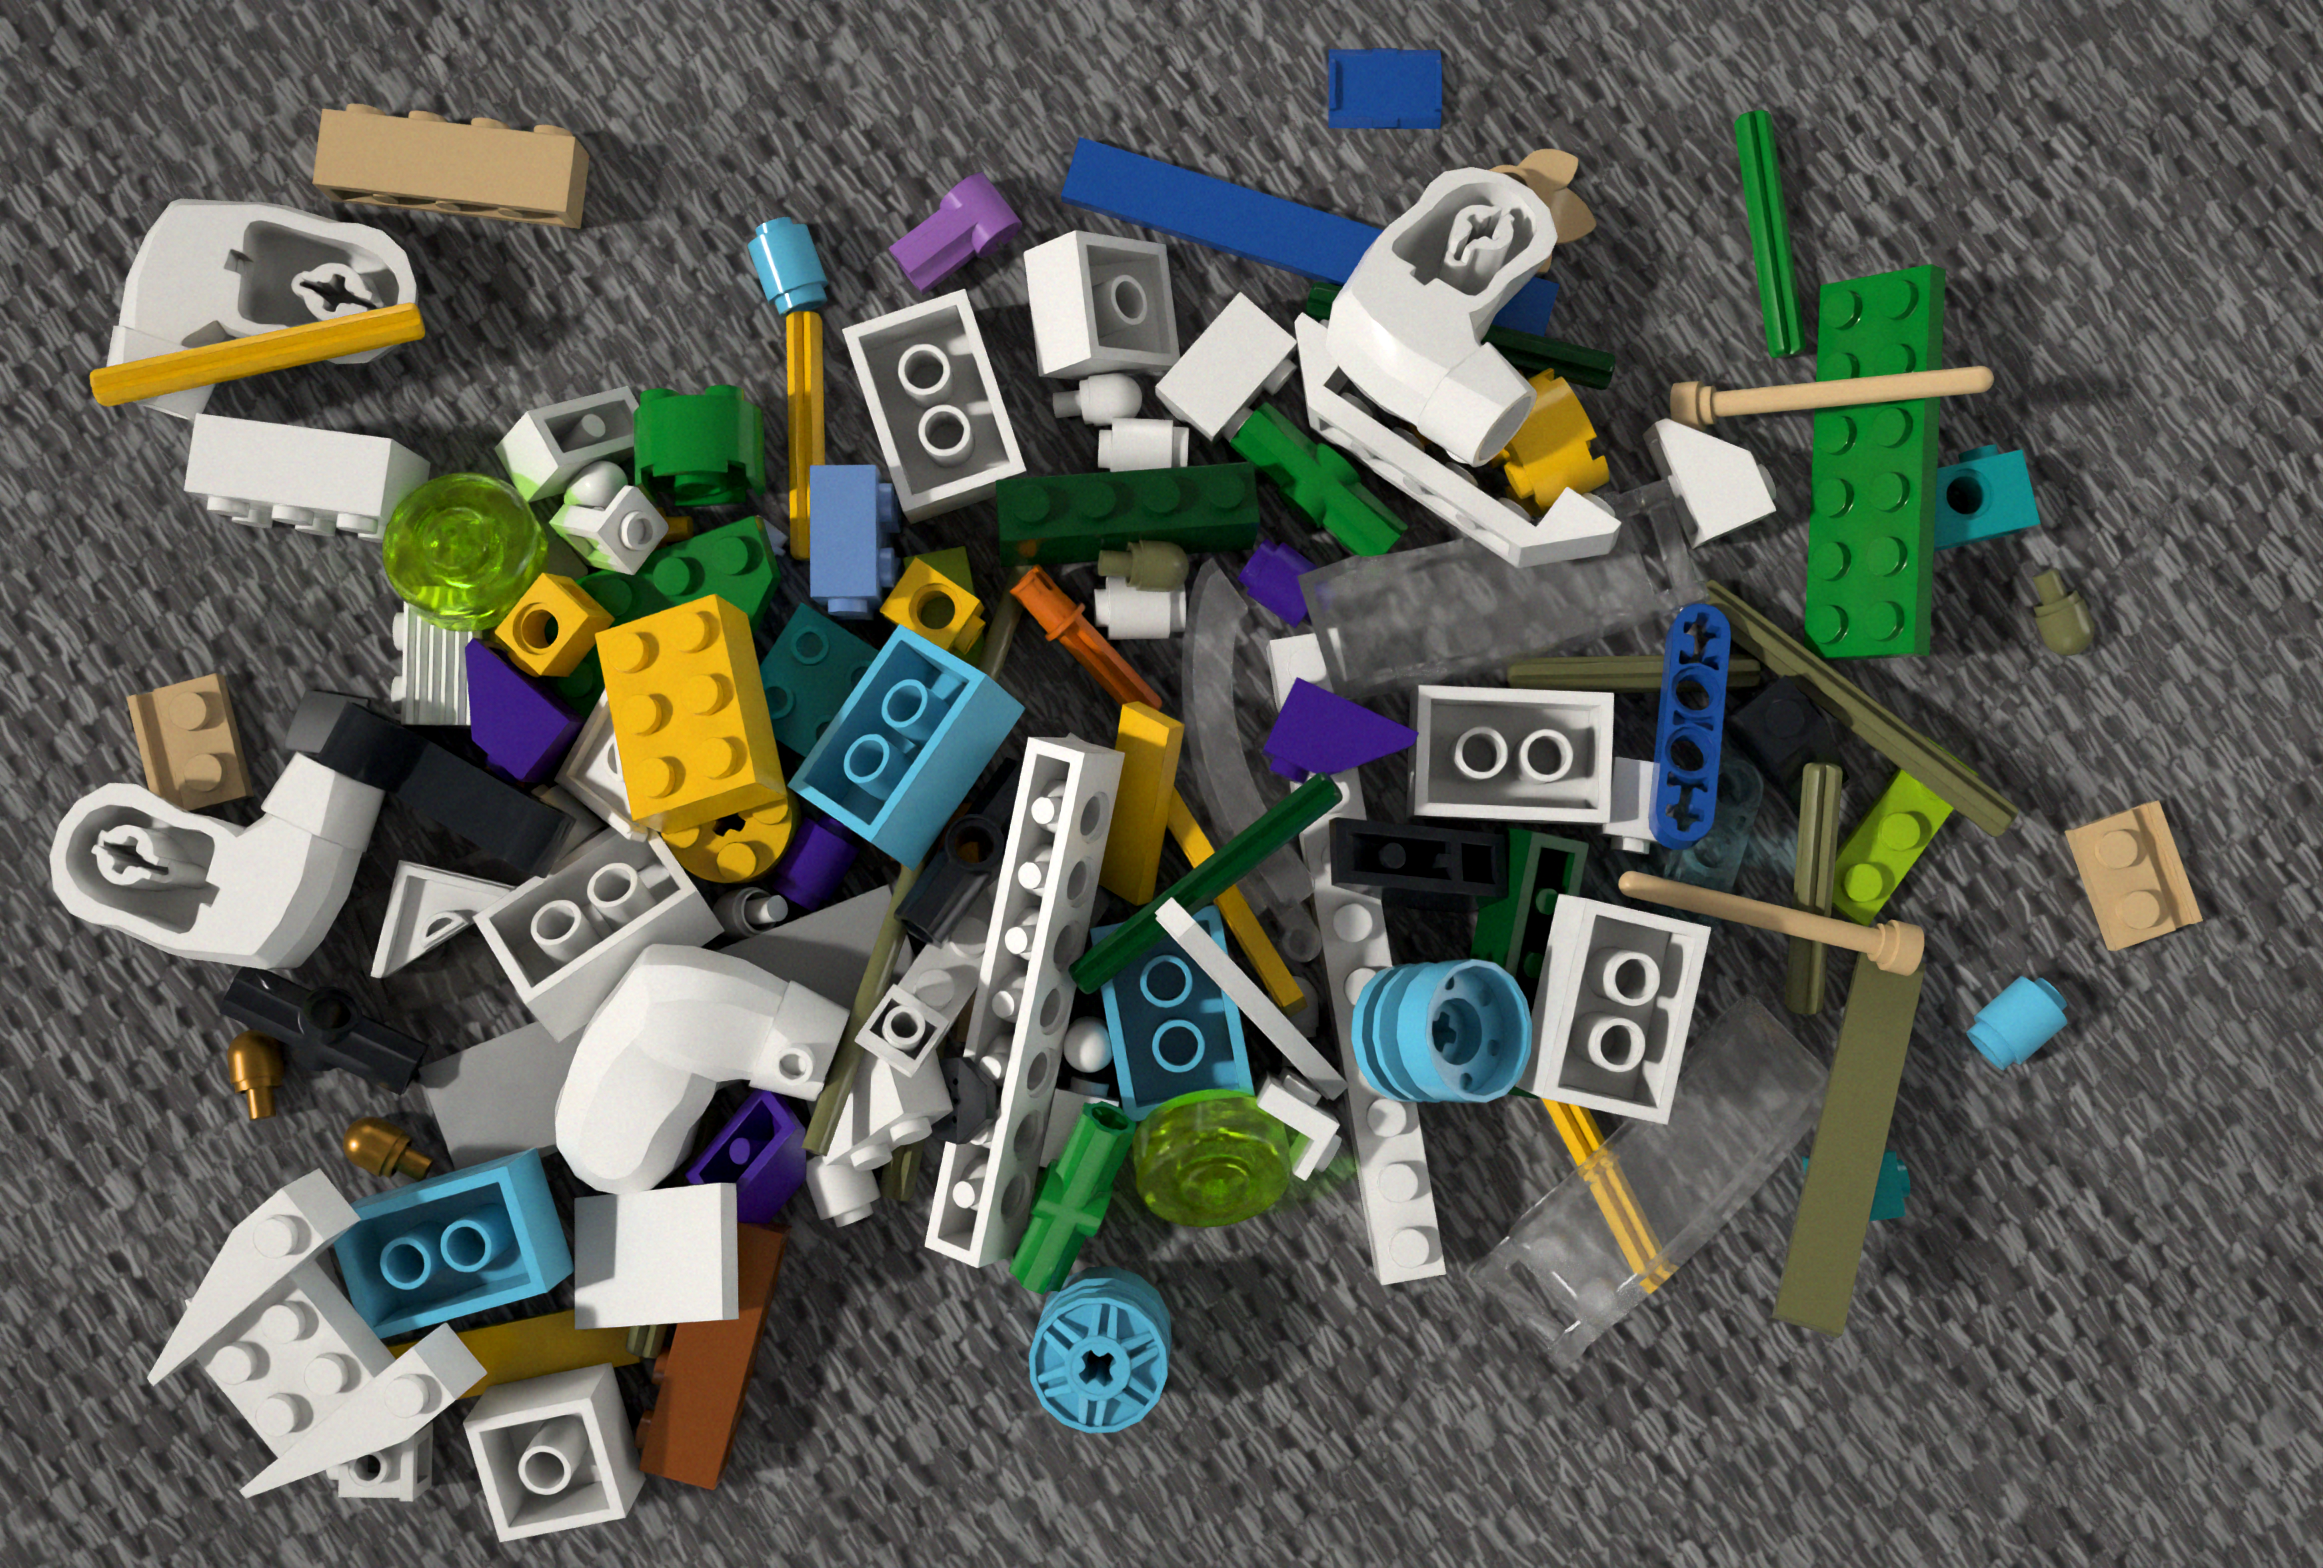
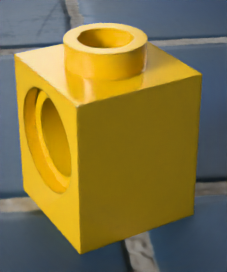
[879,557,986,655]
[494,572,615,677]

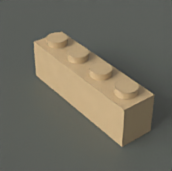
[312,104,590,229]

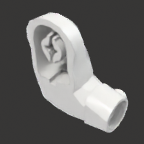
[1325,167,1558,468]
[106,199,419,421]
[49,751,386,970]
[555,944,850,1195]

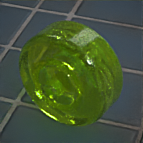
[382,472,549,632]
[1132,1089,1292,1228]

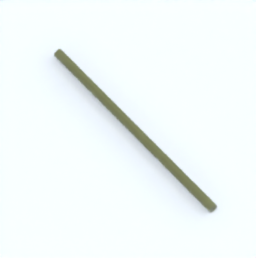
[801,565,1035,1157]

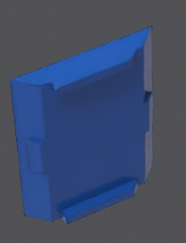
[1328,48,1442,129]

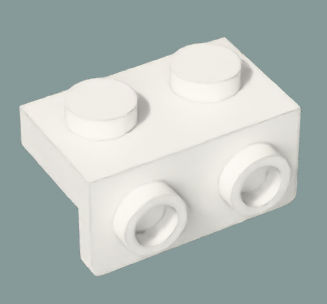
[1253,1066,1342,1181]

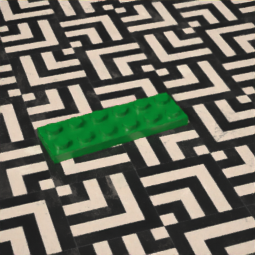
[1804,264,1946,661]

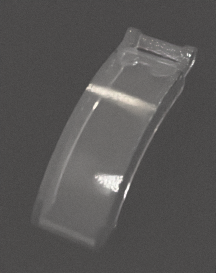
[1297,480,1711,700]
[1180,558,1322,962]
[1469,991,1830,1369]

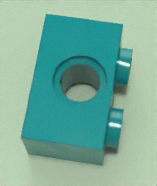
[1934,444,2041,552]

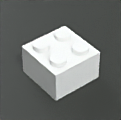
[463,1362,646,1542]

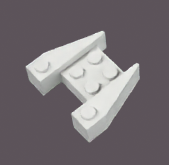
[147,1168,487,1499]

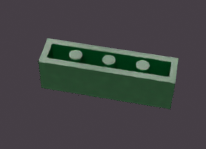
[996,462,1260,568]
[1470,826,1589,1099]

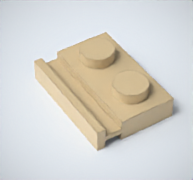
[126,673,254,813]
[2065,800,2203,951]

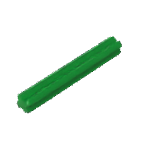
[1734,110,1806,359]

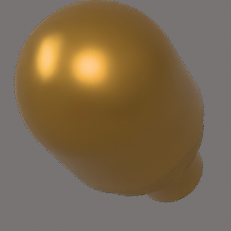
[227,1029,285,1121]
[343,1116,434,1181]

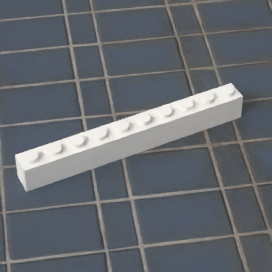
[1266,630,1446,1285]

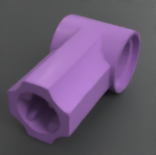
[888,172,1022,295]

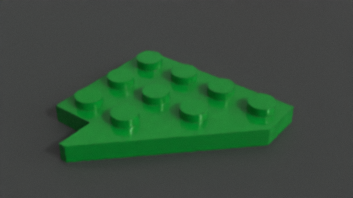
[545,515,782,720]

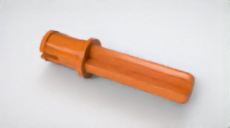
[1009,564,1163,711]

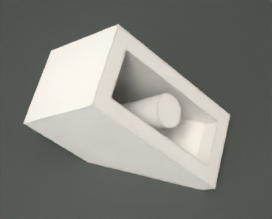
[494,386,639,504]
[1642,418,1776,549]

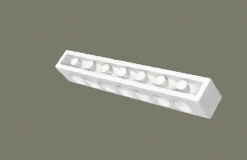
[925,737,1125,1268]

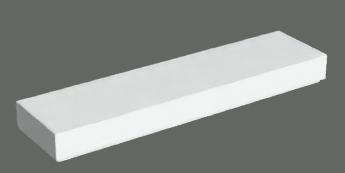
[1155,897,1350,1101]

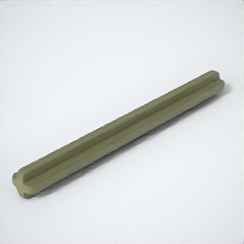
[1691,579,2019,838]

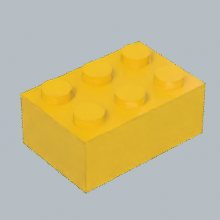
[595,594,788,835]

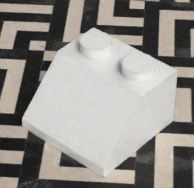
[1024,230,1180,380]

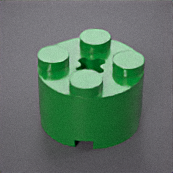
[633,385,766,507]

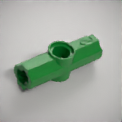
[1230,401,1409,570]
[1009,1101,1136,1295]

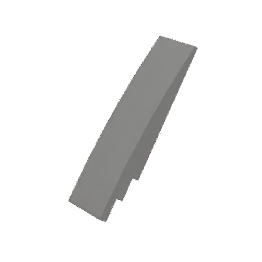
[418,884,918,1170]

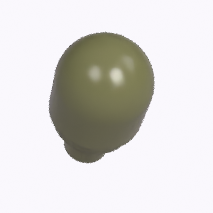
[1098,539,1189,592]
[2032,568,2095,656]

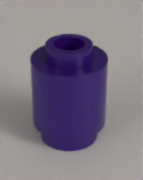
[1237,538,1335,629]
[772,812,861,912]

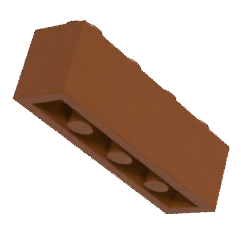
[634,1220,792,1490]

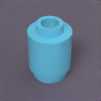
[747,217,828,317]
[1966,976,2067,1070]

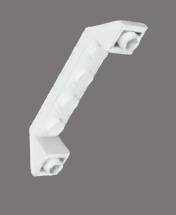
[1294,312,1622,568]
[855,732,1085,1079]

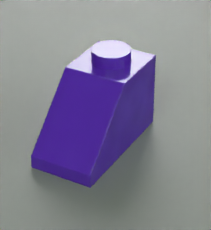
[465,638,587,784]
[1261,677,1419,785]
[684,1088,806,1224]

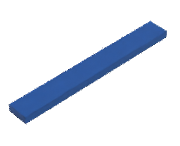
[1061,137,1560,337]

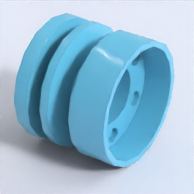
[1351,959,1533,1103]
[1029,1266,1172,1433]

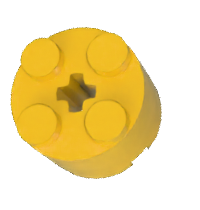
[1487,368,1610,518]
[661,775,802,884]

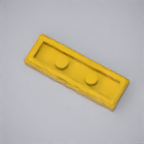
[1098,701,1185,906]

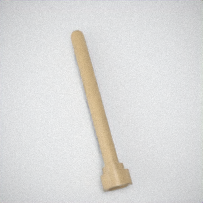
[1670,366,1994,432]
[1619,871,1924,976]

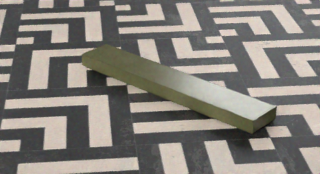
[1772,952,1926,1338]

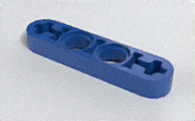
[1648,604,1731,850]

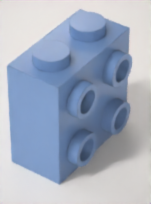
[810,465,902,624]

